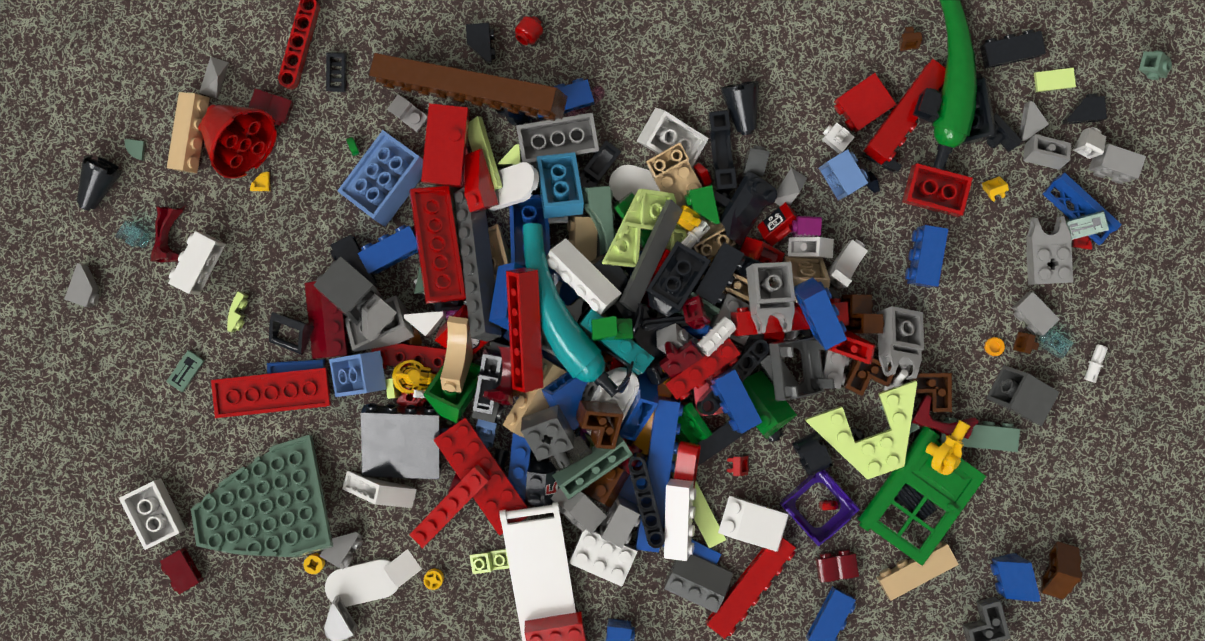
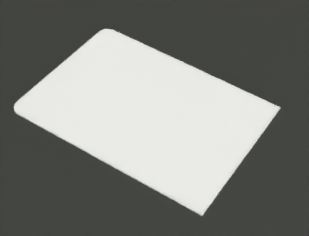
[383,549,422,588]

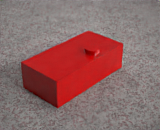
[421,103,470,188]

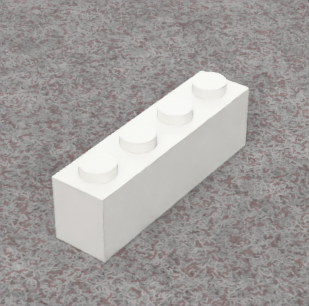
[546,238,622,315]
[664,479,696,561]

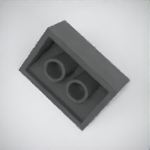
[664,554,733,613]

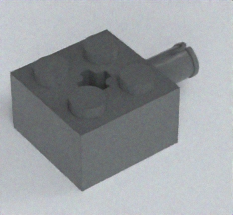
[521,405,575,468]

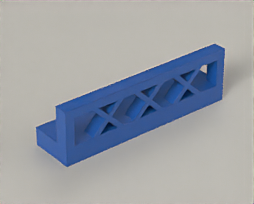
[1043,173,1122,245]

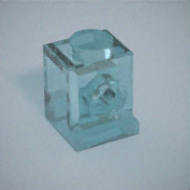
[115,220,150,248]
[1039,329,1074,359]

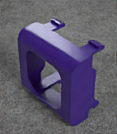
[780,470,860,547]

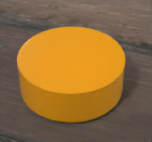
[984,337,1005,356]

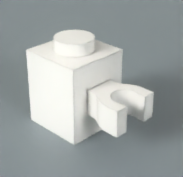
[822,123,854,154]

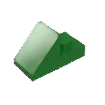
[591,316,633,340]

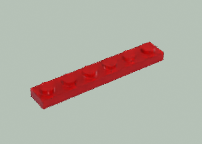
[409,464,491,549]

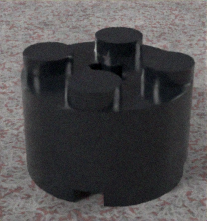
[792,431,833,476]

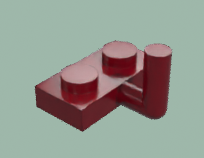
[659,340,703,378]

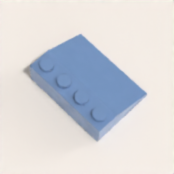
[338,130,423,227]

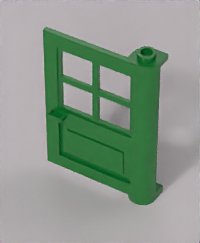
[856,426,986,566]

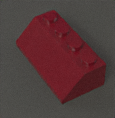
[304,281,351,359]

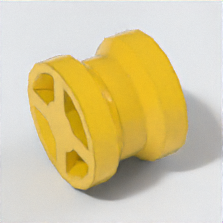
[303,553,325,574]
[423,568,444,590]

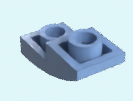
[476,419,497,448]

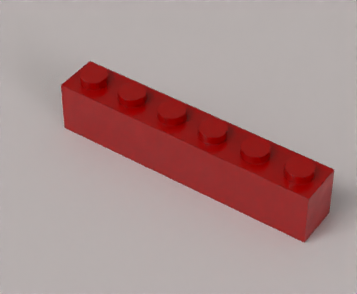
[863,59,946,165]
[506,267,544,393]
[731,298,849,336]
[705,537,796,639]

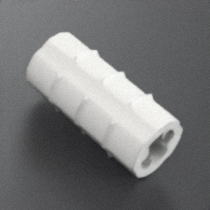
[696,317,736,357]

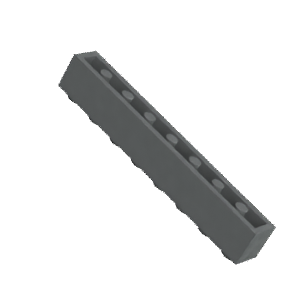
[454,187,502,342]

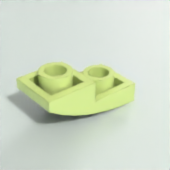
[227,291,248,332]
[470,548,509,574]

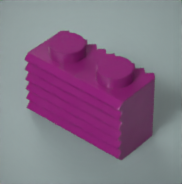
[791,216,822,237]

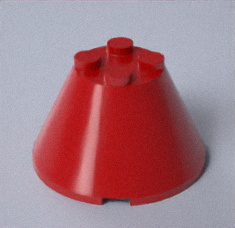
[198,104,277,179]

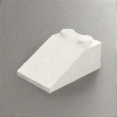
[637,108,709,167]
[718,496,789,552]

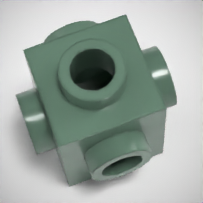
[1139,51,1172,80]

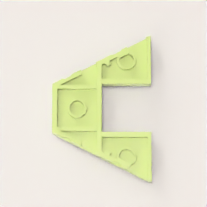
[602,189,687,268]
[805,380,917,479]

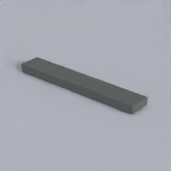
[619,199,683,312]

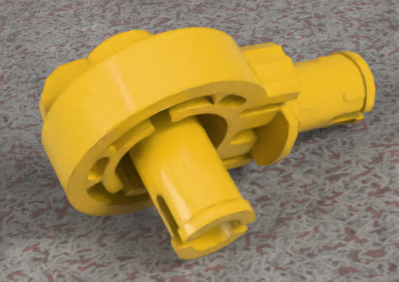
[392,360,437,394]
[926,420,971,475]

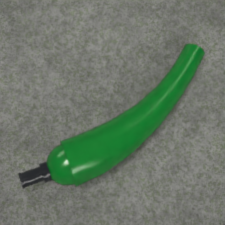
[932,0,977,170]

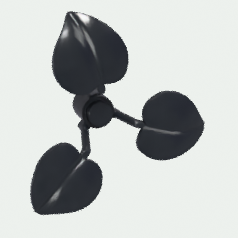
[597,303,644,393]

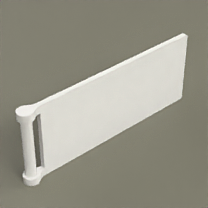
[499,502,576,641]

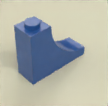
[619,371,659,441]
[542,372,588,430]

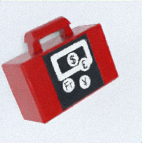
[757,202,798,246]

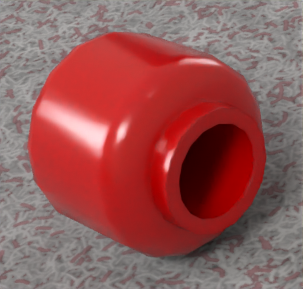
[515,16,543,45]

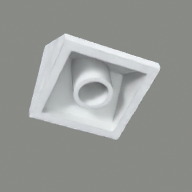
[404,311,446,336]

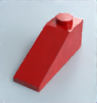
[464,149,499,212]
[829,330,876,364]

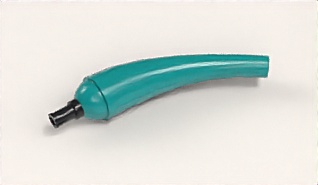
[523,223,618,398]

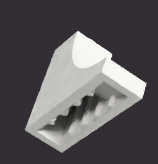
[827,239,868,289]
[342,471,417,508]

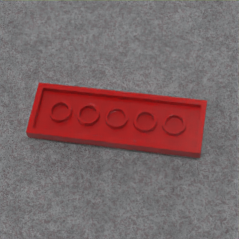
[409,186,466,304]
[211,368,331,418]
[433,417,528,536]

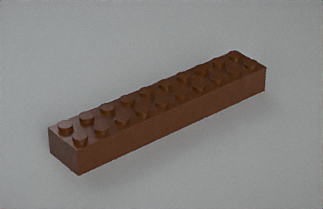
[369,53,568,121]

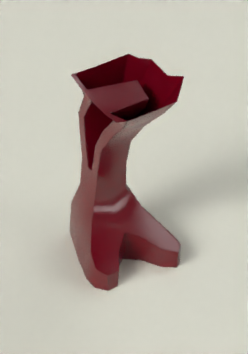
[150,205,186,262]
[483,346,514,406]
[911,395,979,439]

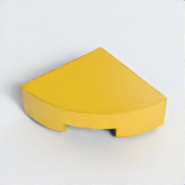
[250,172,270,191]

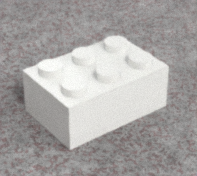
[168,231,226,295]
[119,478,186,550]
[569,529,638,587]

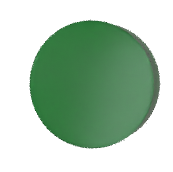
[346,137,359,157]

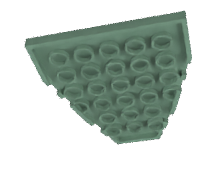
[191,435,333,558]

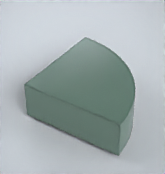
[125,139,146,161]

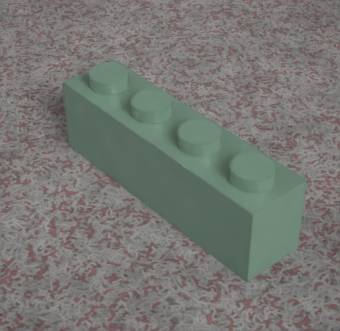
[938,417,1020,452]
[552,435,633,500]

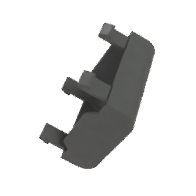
[769,336,835,401]

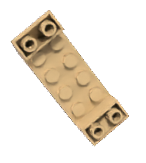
[646,142,736,259]

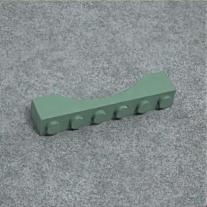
[581,186,616,255]

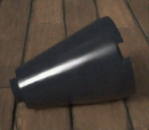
[721,81,759,135]
[77,155,122,211]

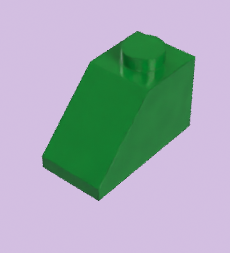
[685,185,720,224]

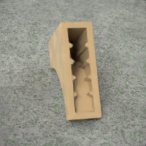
[440,316,473,393]

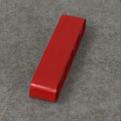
[278,0,320,90]
[674,441,701,488]

